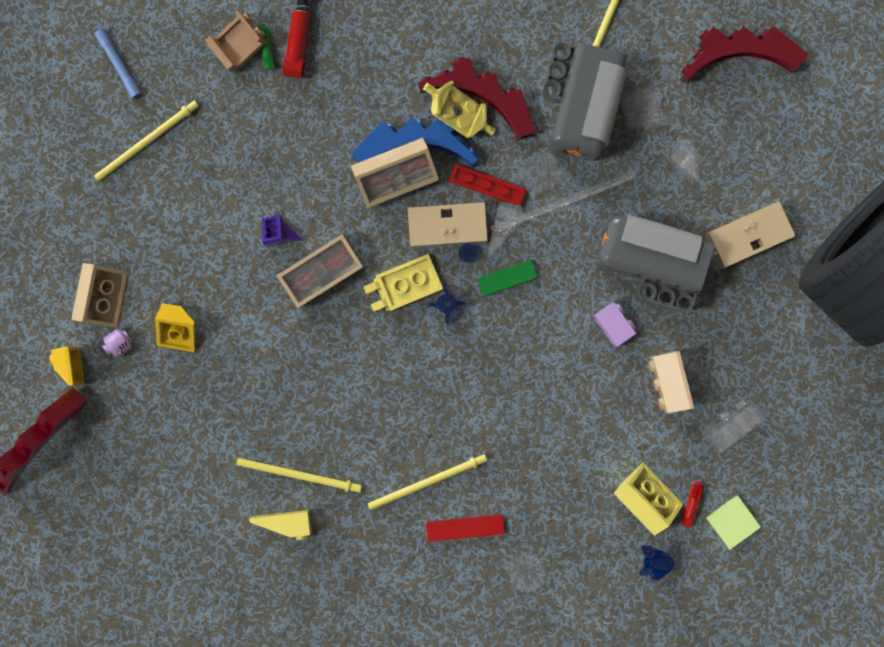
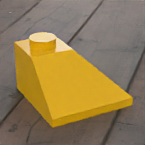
[155,303,195,352]
[50,346,85,386]

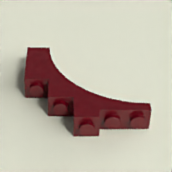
[680,26,809,84]
[418,57,536,141]
[0,388,87,496]

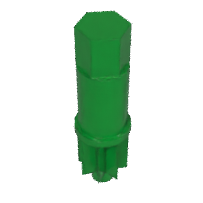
[259,24,276,71]

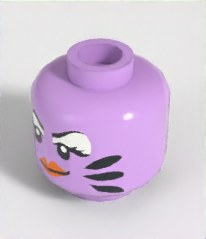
[102,329,133,357]

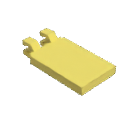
[364,254,443,312]

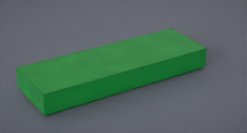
[477,260,537,297]

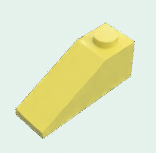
[250,510,312,540]

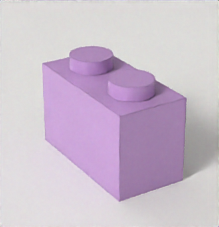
[593,302,636,347]

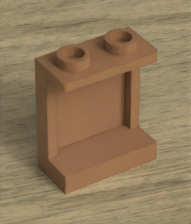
[205,10,267,72]

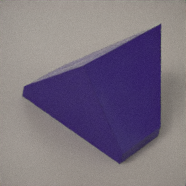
[261,215,303,247]

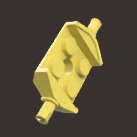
[423,81,495,138]

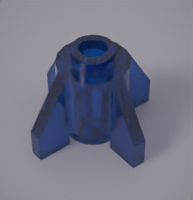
[427,285,466,324]
[639,545,674,581]

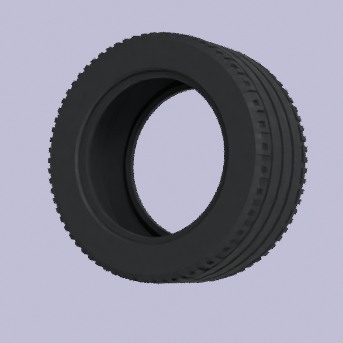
[798,181,884,347]

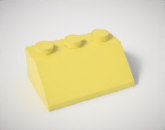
[614,462,683,536]

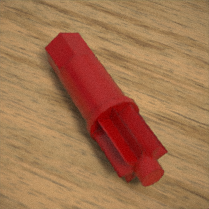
[682,481,705,527]

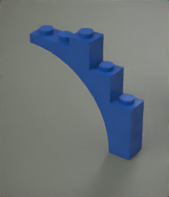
[350,118,478,168]

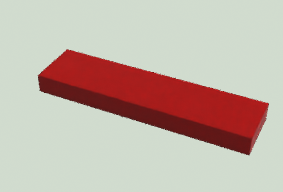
[449,163,527,208]
[426,514,504,542]

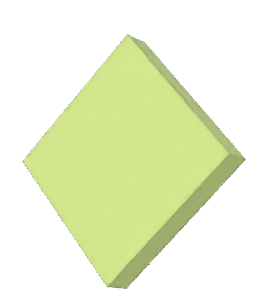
[706,495,761,550]

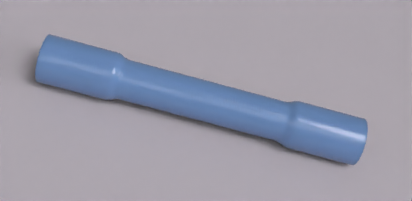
[94,28,142,99]

